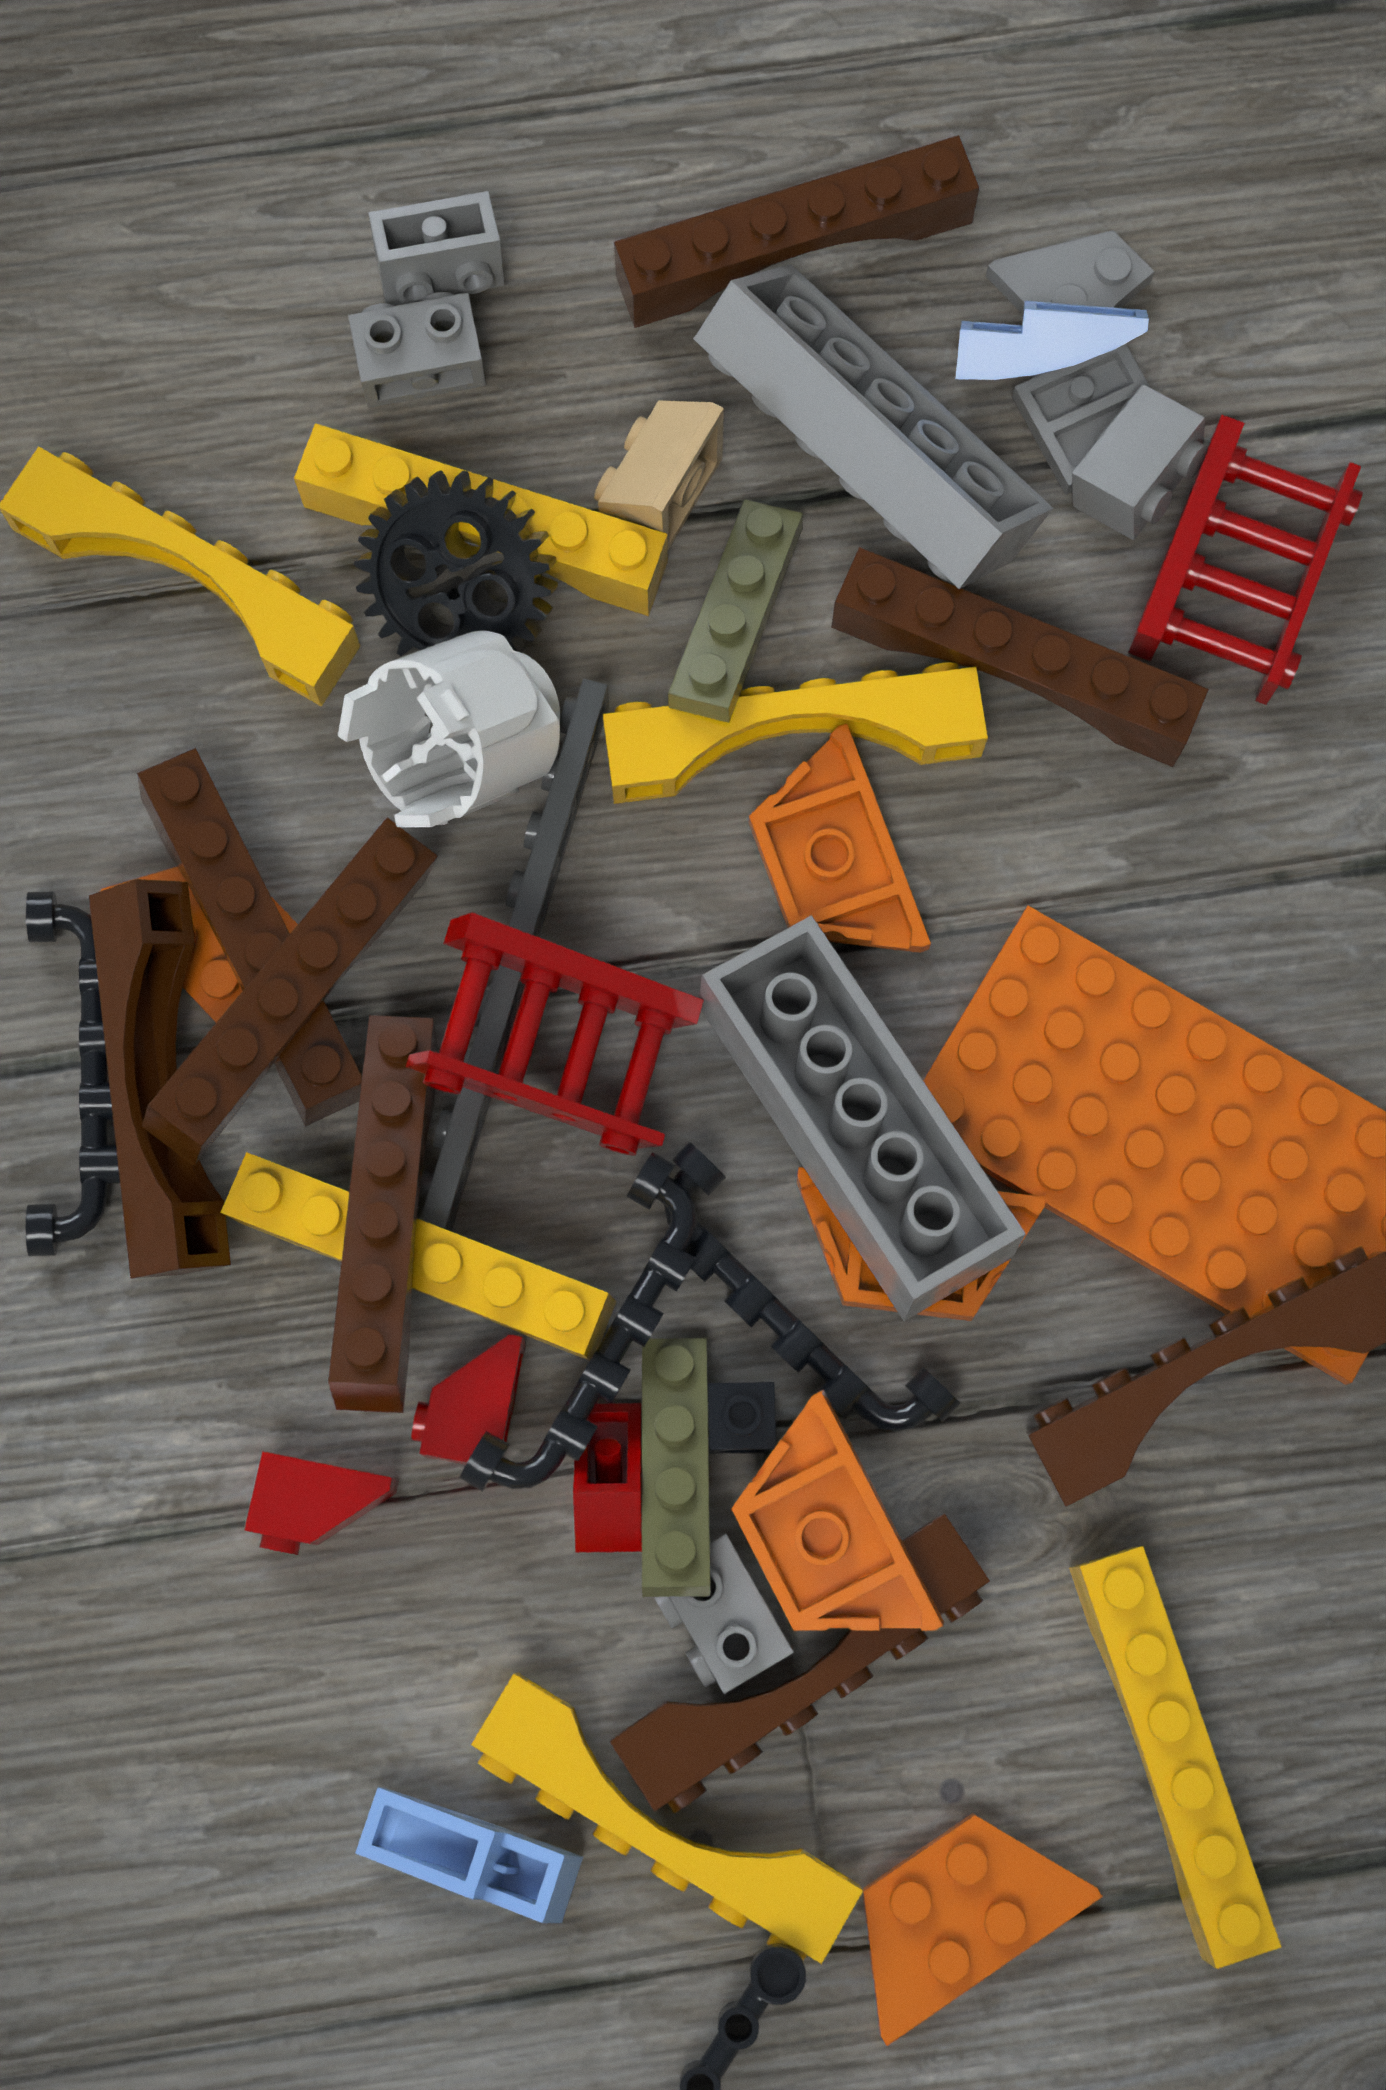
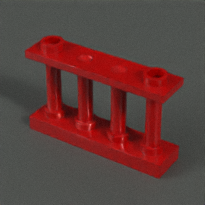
[1128,415,1363,705]
[405,912,704,1156]

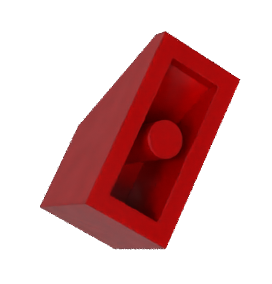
[411,1334,526,1465]
[573,1403,642,1553]
[244,1451,399,1555]

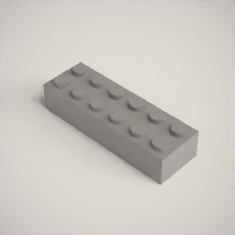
[694,264,1053,589]
[699,915,1026,1321]

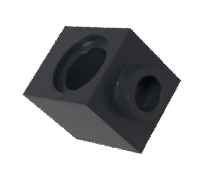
[708,1382,776,1454]

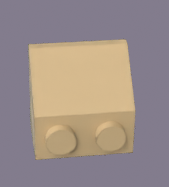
[594,400,724,550]

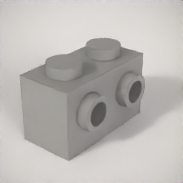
[368,191,504,306]
[348,292,486,408]
[1072,384,1208,540]
[654,1534,794,1694]

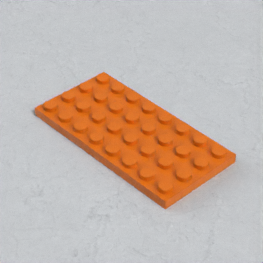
[923,905,1386,1385]

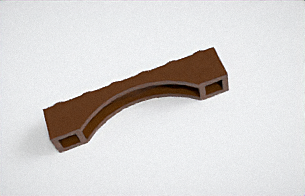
[614,135,979,328]
[831,547,1209,767]
[137,748,362,1127]
[142,817,438,1166]
[89,879,231,1279]
[328,1015,439,1413]
[1026,1246,1386,1507]
[610,1513,990,1813]

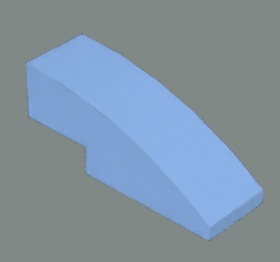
[955,301,1149,380]
[355,1787,583,1923]

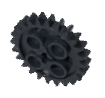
[354,470,558,656]

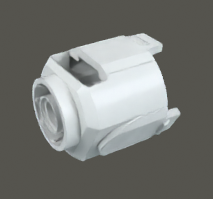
[338,631,560,827]

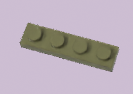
[668,499,803,723]
[642,1338,710,1597]

